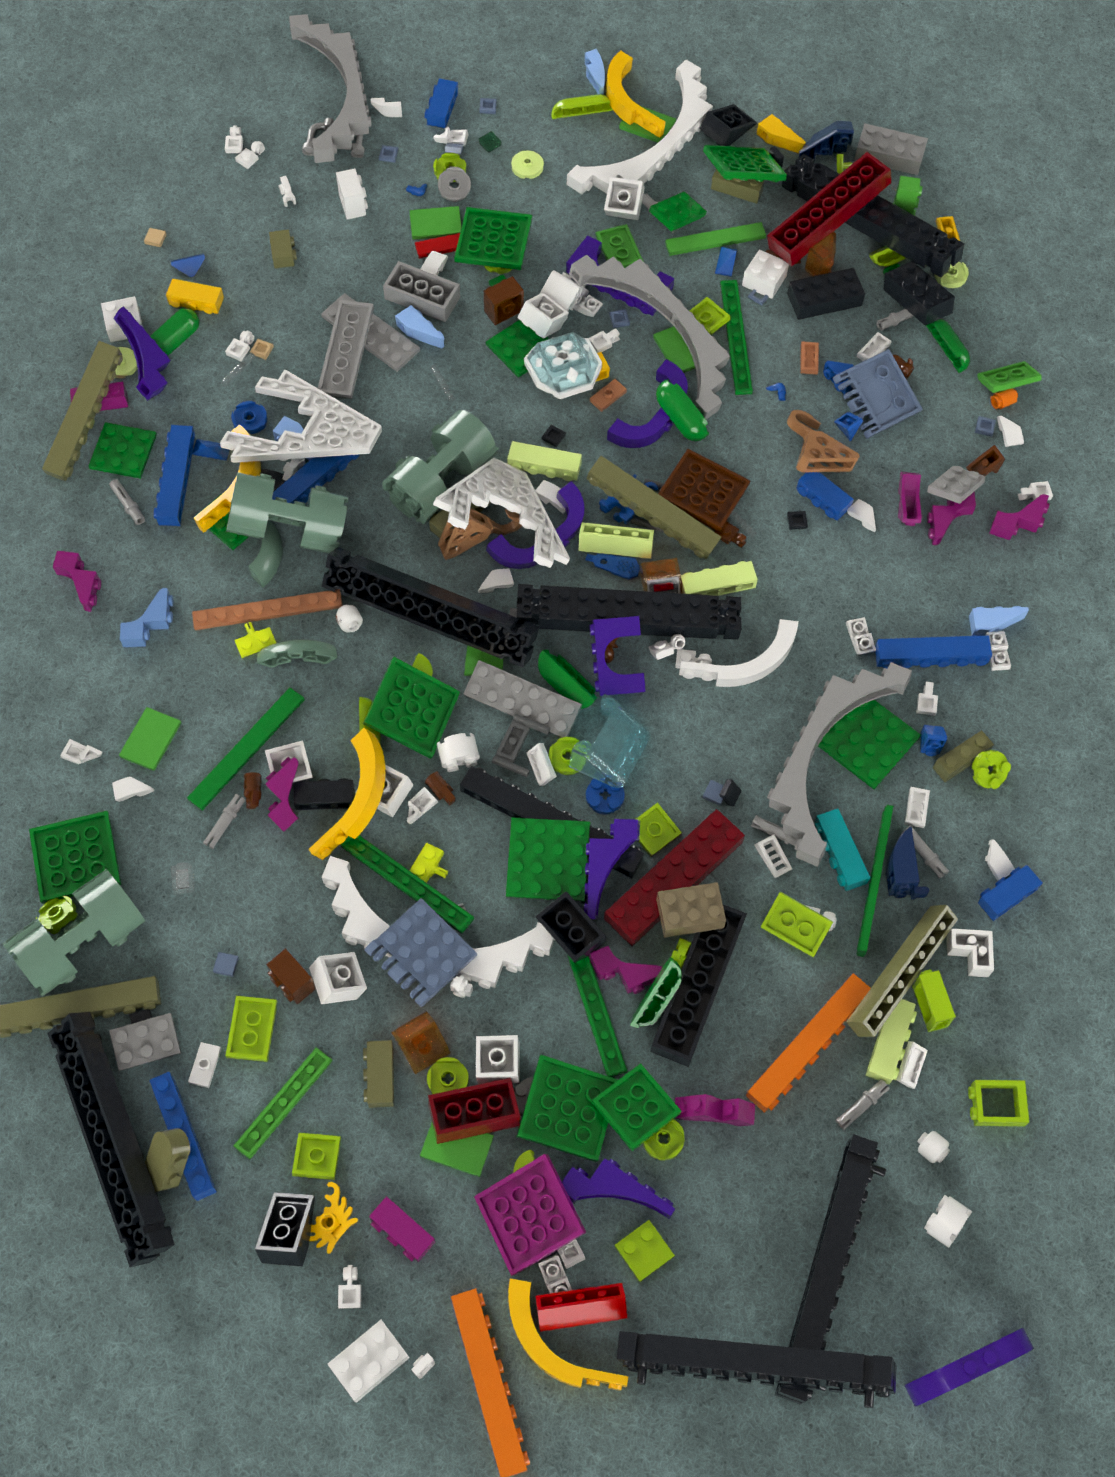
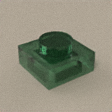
[479,131,502,153]

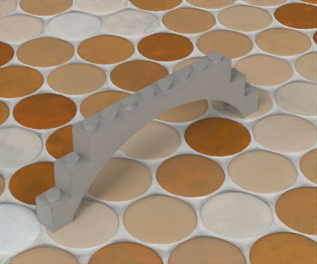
[289,14,371,163]
[569,255,730,419]
[767,662,912,867]

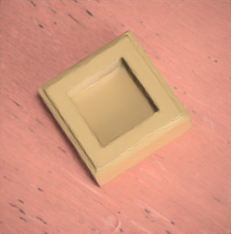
[144,228,166,247]
[250,339,274,360]

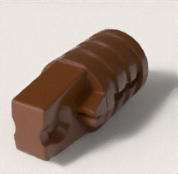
[425,771,456,806]
[244,772,262,809]

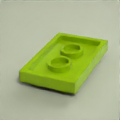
[761,892,833,957]
[225,996,278,1062]

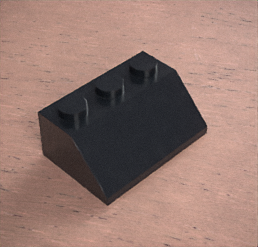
[535,891,606,963]

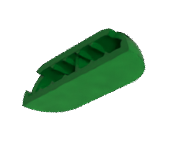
[150,308,200,356]
[926,318,970,373]
[656,379,709,441]
[538,650,597,709]
[630,957,682,1028]

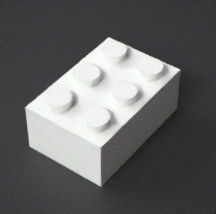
[328,1320,410,1403]

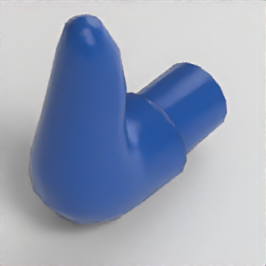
[406,184,428,196]
[766,383,786,401]

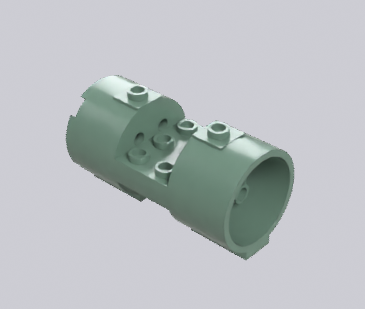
[382,410,499,525]
[226,472,348,553]
[3,869,146,996]

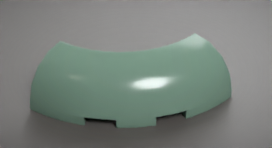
[248,520,283,588]
[257,639,337,668]

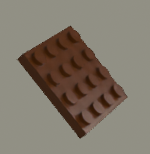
[658,449,751,532]

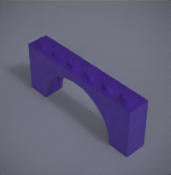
[566,235,674,316]

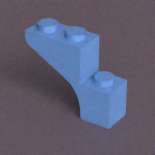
[120,588,174,647]

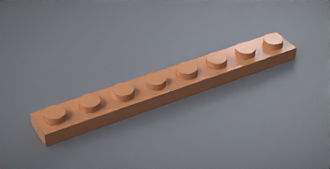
[192,589,342,630]

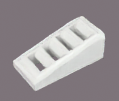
[754,835,792,878]

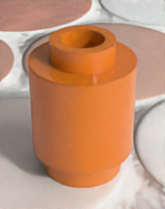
[990,388,1018,409]

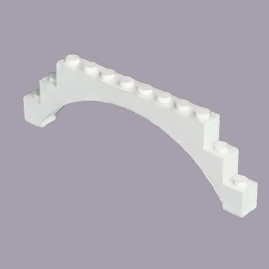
[567,60,713,194]
[322,856,555,989]

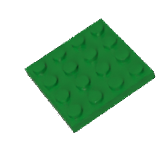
[703,145,787,182]
[454,207,532,270]
[363,657,460,759]
[818,700,921,790]
[29,811,122,904]
[506,818,591,902]
[516,1055,618,1162]

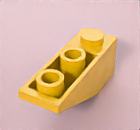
[757,114,806,153]

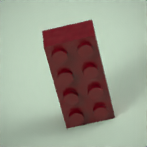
[428,1078,520,1144]

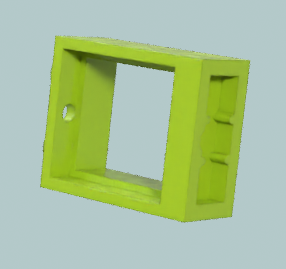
[912,969,956,1032]
[968,1080,1029,1126]

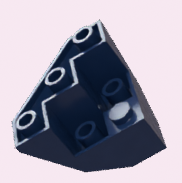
[798,121,854,161]

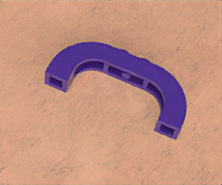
[607,359,688,448]
[486,481,585,569]
[905,1328,1034,1407]

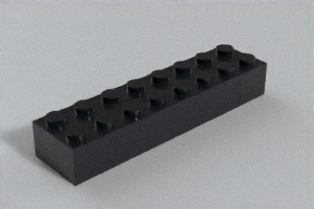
[650,905,747,1067]

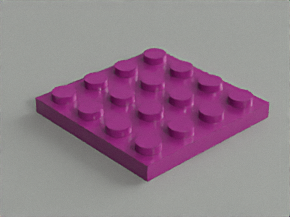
[474,1154,587,1276]

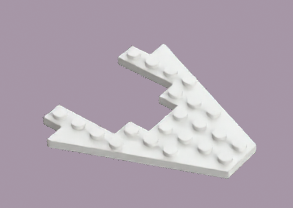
[220,370,382,463]
[433,458,570,568]

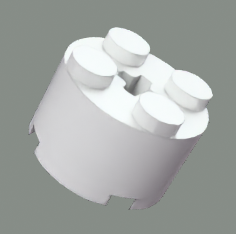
[437,733,480,772]
[924,1195,972,1248]

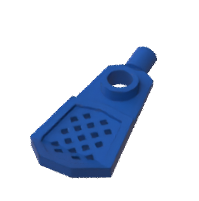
[585,553,640,580]

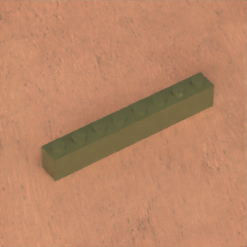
[42,341,123,481]
[586,456,721,559]
[847,905,958,1037]
[0,976,161,1038]

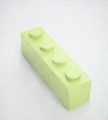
[507,441,582,481]
[578,522,654,559]
[679,561,758,596]
[865,999,917,1084]

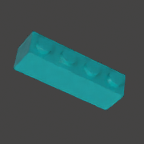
[814,808,870,891]

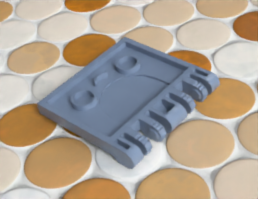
[833,349,923,439]
[364,898,477,1007]

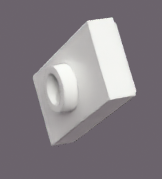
[857,332,892,361]
[526,743,557,786]
[905,787,930,828]
[896,1041,928,1089]
[188,1042,222,1088]
[411,1353,435,1379]

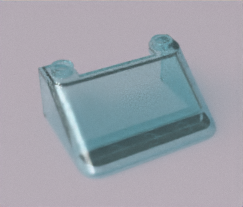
[569,694,650,788]

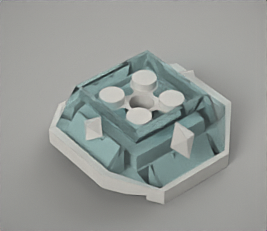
[524,332,602,399]

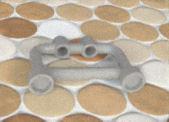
[302,118,364,158]

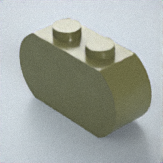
[145,1128,190,1192]

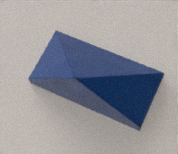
[715,247,738,277]
[171,254,205,277]
[834,412,863,441]
[192,439,230,461]

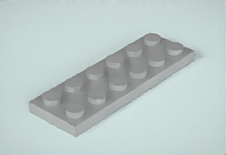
[321,293,420,372]
[318,300,374,399]
[463,660,582,738]

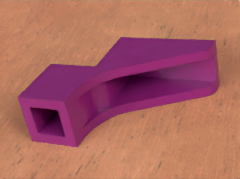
[898,472,922,526]
[927,491,976,545]
[989,494,1050,540]
[53,551,101,612]
[265,757,299,832]
[590,946,663,994]
[674,1094,755,1127]

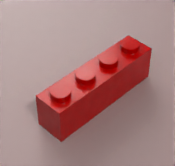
[535,1283,627,1332]

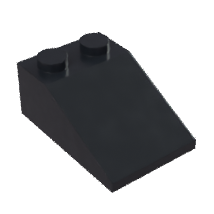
[700,104,757,146]
[255,1192,315,1267]

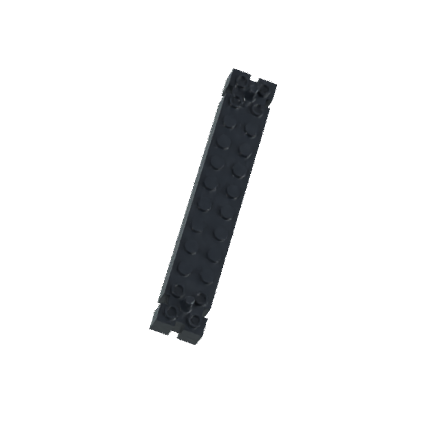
[782,154,964,278]
[322,547,539,667]
[516,584,742,639]
[47,1011,175,1268]
[775,1134,886,1405]
[616,1331,897,1408]

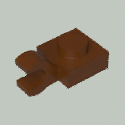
[714,522,747,548]

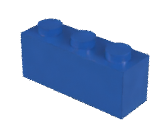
[424,78,458,128]
[796,472,854,521]
[978,865,1043,921]

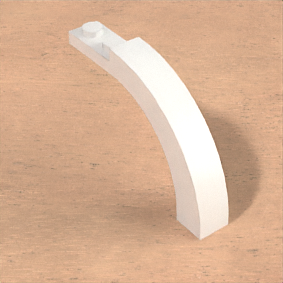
[679,619,799,687]

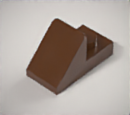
[966,445,1005,476]

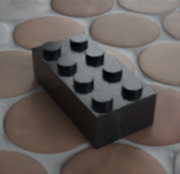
[883,261,955,326]
[787,268,865,320]

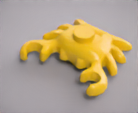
[310,1182,358,1254]

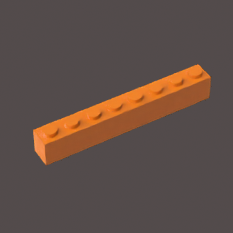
[746,973,871,1113]
[451,1288,530,1477]

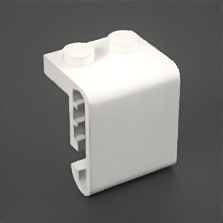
[540,270,589,321]

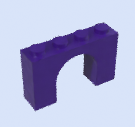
[590,616,646,696]

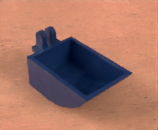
[886,826,929,900]

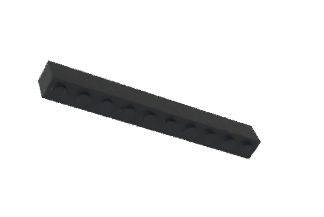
[460,766,644,879]

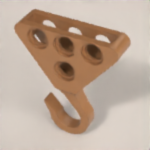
[787,410,860,472]
[438,508,522,560]

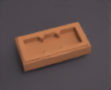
[800,342,819,375]
[590,379,627,412]

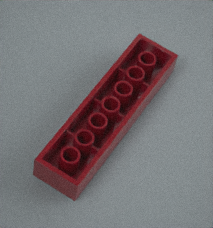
[767,152,892,267]
[604,809,745,947]

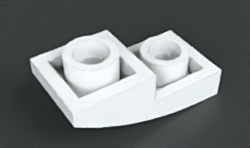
[421,251,448,276]
[573,294,603,317]
[535,480,566,514]
[846,617,876,655]
[985,631,1011,671]
[537,1254,572,1294]

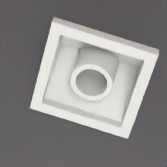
[265,741,313,783]

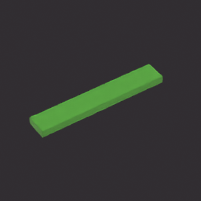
[665,222,766,256]
[233,1047,332,1160]

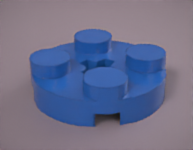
[231,401,268,434]
[586,777,625,815]

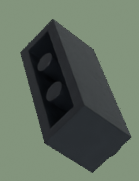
[294,778,354,810]

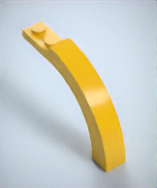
[605,50,666,138]
[194,424,261,533]
[309,727,385,860]
[508,1278,629,1391]

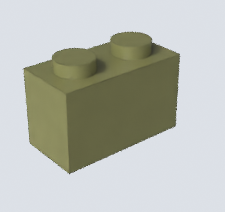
[269,229,297,268]

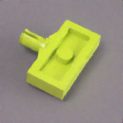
[234,622,276,658]
[409,843,448,883]

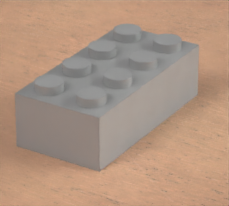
[854,123,928,175]
[383,261,460,322]

